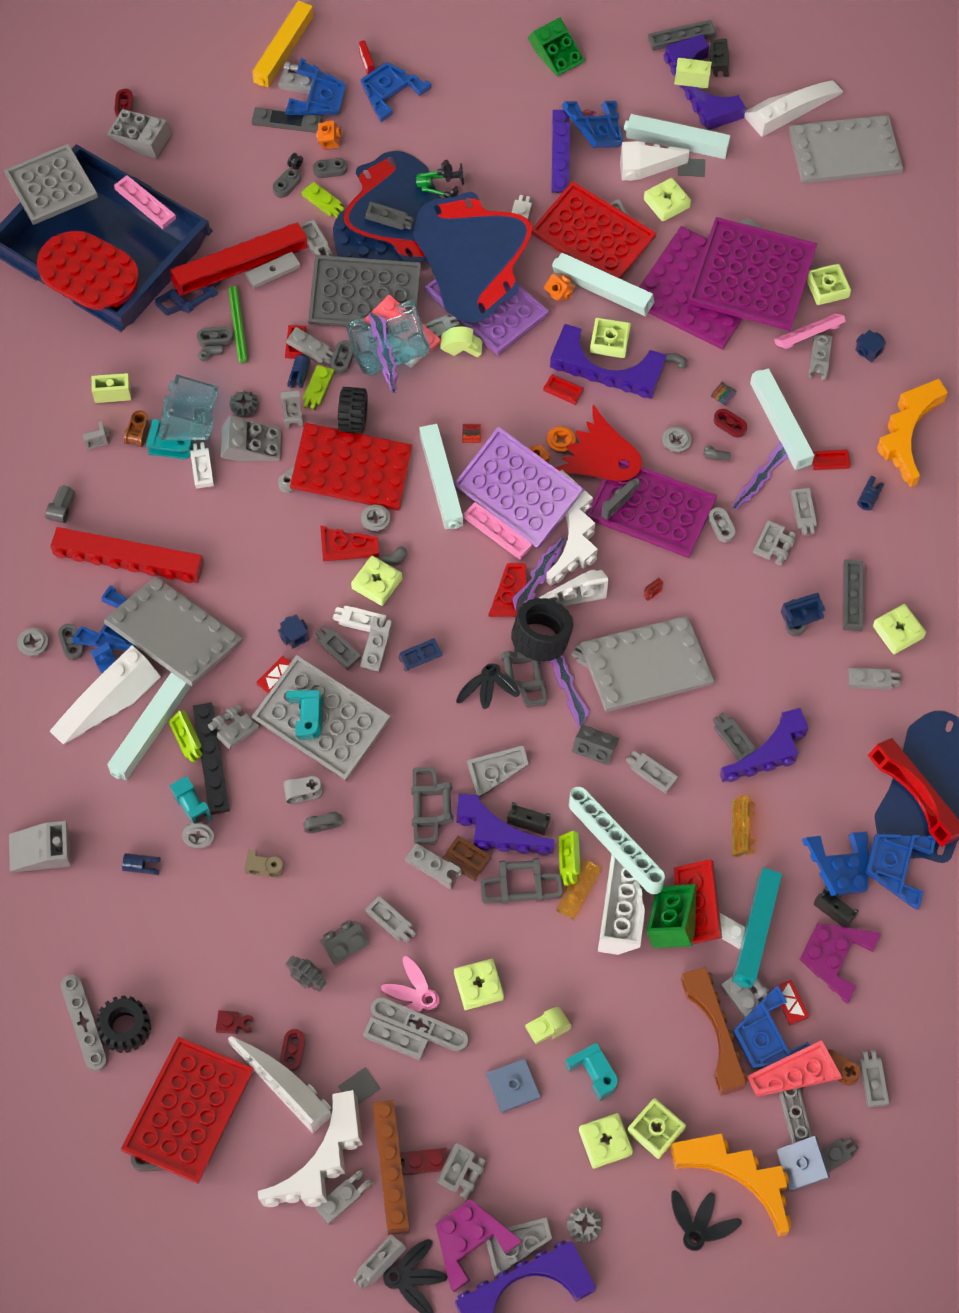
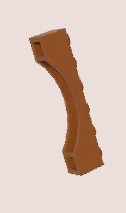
[680,967,748,1096]
[372,1100,409,1235]

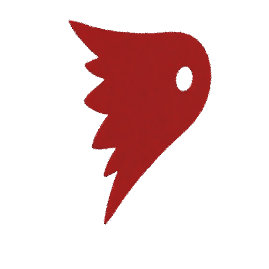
[556,404,642,481]

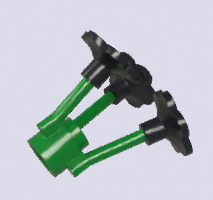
[416,160,464,198]

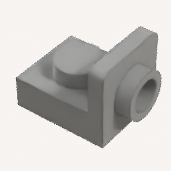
[82,421,110,450]

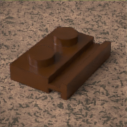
[442,835,491,881]

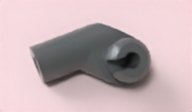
[703,446,731,461]
[382,546,407,565]

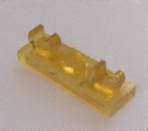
[732,794,755,857]
[556,859,602,920]

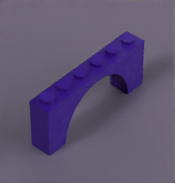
[664,34,746,130]
[550,324,667,399]
[455,1240,596,1313]

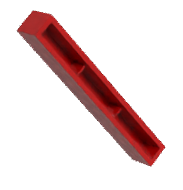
[170,222,307,296]
[50,527,204,583]

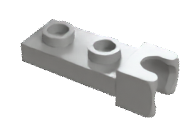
[808,334,832,381]
[280,390,303,428]
[360,616,393,672]
[405,843,462,889]

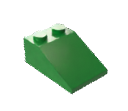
[646,884,697,948]

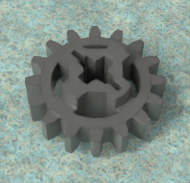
[285,956,326,991]

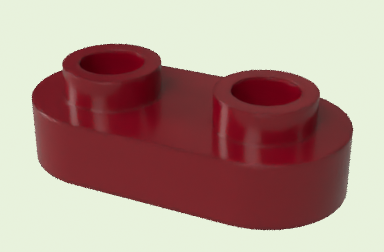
[114,89,134,117]
[713,409,747,438]
[280,1029,305,1072]

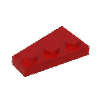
[320,525,379,562]
[489,563,526,617]

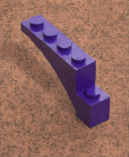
[551,110,570,193]
[720,708,808,782]
[456,794,555,856]

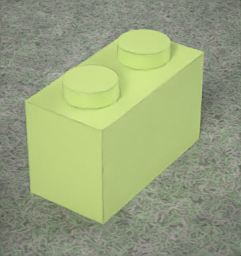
[674,58,712,88]
[91,373,131,403]

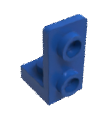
[90,643,116,673]

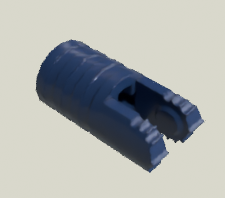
[287,355,311,388]
[857,476,884,511]
[122,853,161,875]

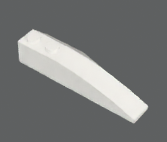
[744,80,843,137]
[50,645,161,745]
[598,839,645,955]
[228,1036,332,1134]

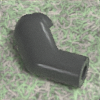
[198,345,223,361]
[663,353,688,369]

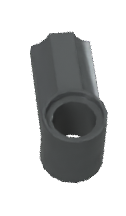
[45,485,75,523]

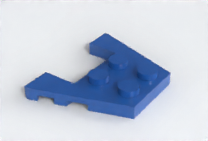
[285,58,346,115]
[361,62,431,122]
[562,101,623,148]
[72,585,136,651]
[802,831,868,896]
[865,834,936,910]
[732,986,810,1069]

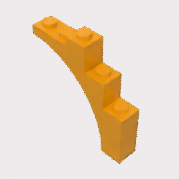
[877,379,948,487]
[670,1134,791,1237]

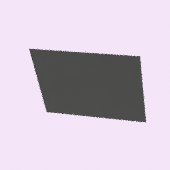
[678,158,705,177]
[338,1067,381,1104]

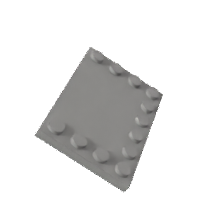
[788,115,903,184]
[104,576,242,687]
[580,616,714,712]
[251,655,391,781]

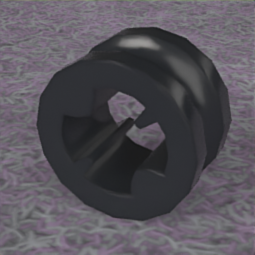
[287,153,303,170]

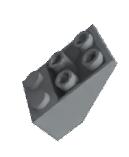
[107,109,172,159]
[221,416,281,462]
[9,821,71,873]

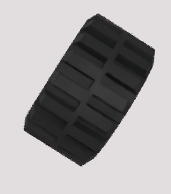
[338,386,368,434]
[96,995,151,1053]

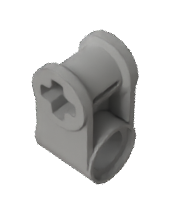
[283,776,323,804]

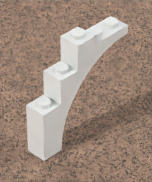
[546,470,598,586]
[258,1090,363,1207]

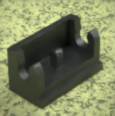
[710,38,729,77]
[507,802,551,835]
[813,886,859,928]

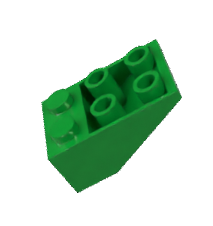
[528,17,585,76]

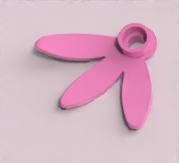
[381,956,440,1013]

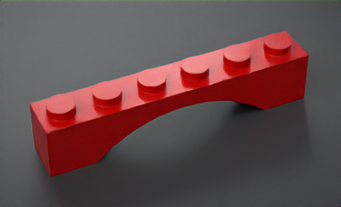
[868,738,959,847]

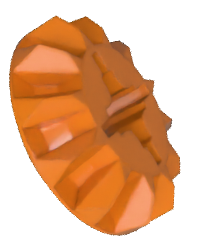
[547,426,576,453]

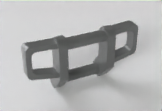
[501,647,547,707]
[411,767,453,844]
[481,858,562,904]

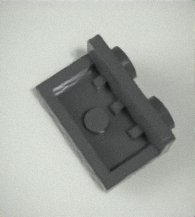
[572,725,619,765]
[320,920,370,965]

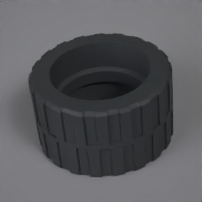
[511,598,573,662]

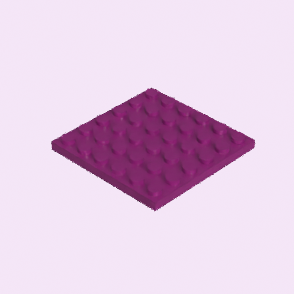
[687,217,817,331]
[639,226,743,350]

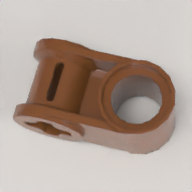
[123,410,150,447]
[827,1049,860,1086]

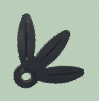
[456,663,520,709]
[671,1190,742,1251]
[383,1239,448,1313]

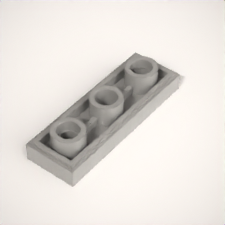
[245,252,301,289]
[778,1088,812,1144]

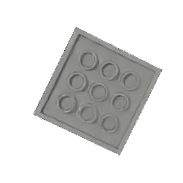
[4,144,98,225]

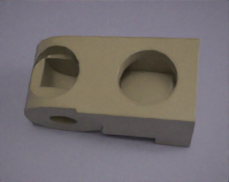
[245,849,283,878]

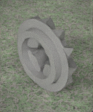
[662,427,691,454]
[361,505,390,533]
[17,628,48,657]
[182,821,214,848]
[567,1207,601,1243]

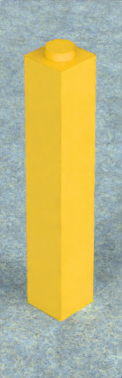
[252,1,314,88]

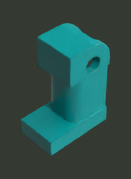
[146,419,195,460]
[286,690,323,740]
[169,776,212,823]
[565,1042,618,1101]

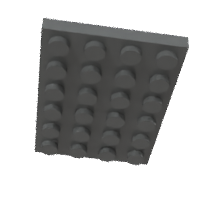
[308,255,421,329]

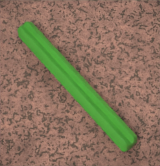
[228,286,248,363]

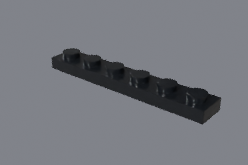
[193,702,230,815]

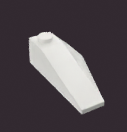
[620,141,689,181]
[539,570,608,606]

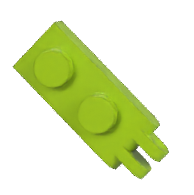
[302,181,344,218]
[303,365,334,410]
[168,710,202,763]
[558,831,580,886]

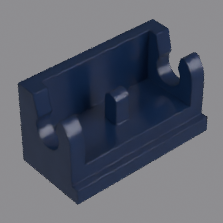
[781,593,825,629]
[398,638,442,671]

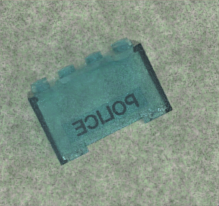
[346,299,430,375]
[158,374,218,440]

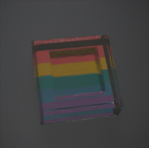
[711,382,737,406]

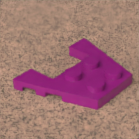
[800,923,881,1004]
[435,1199,523,1292]

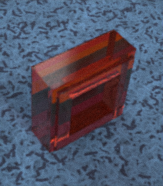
[462,424,481,443]
[643,578,663,601]

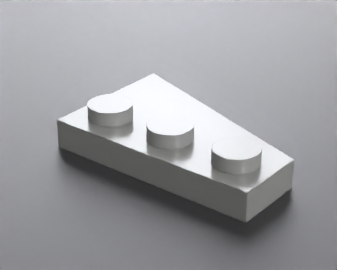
[466,746,529,798]
[486,1217,552,1277]

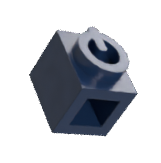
[855,330,886,363]
[277,614,309,649]

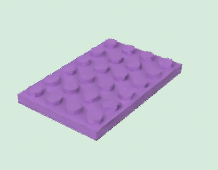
[425,279,549,356]
[454,426,584,549]

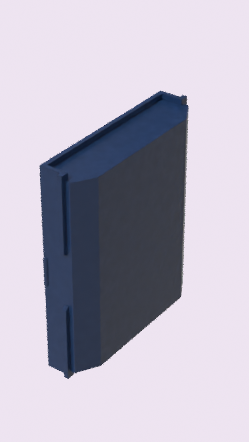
[0,144,213,333]

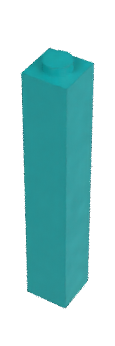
[732,867,782,988]

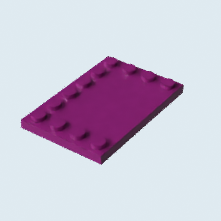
[586,460,717,558]

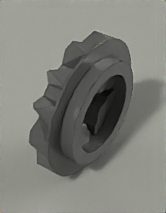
[229,390,259,417]

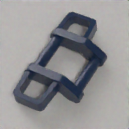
[155,281,221,316]

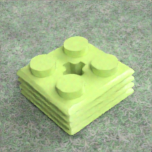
[644,178,691,222]
[806,264,851,305]
[590,318,631,358]
[351,556,403,606]
[873,604,926,654]
[454,959,504,1010]
[627,1098,686,1159]
[579,1113,633,1169]

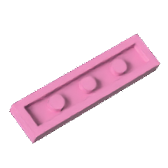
[114,175,176,229]
[774,313,846,349]
[463,502,532,560]

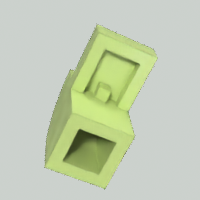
[440,327,483,357]
[525,1007,571,1045]

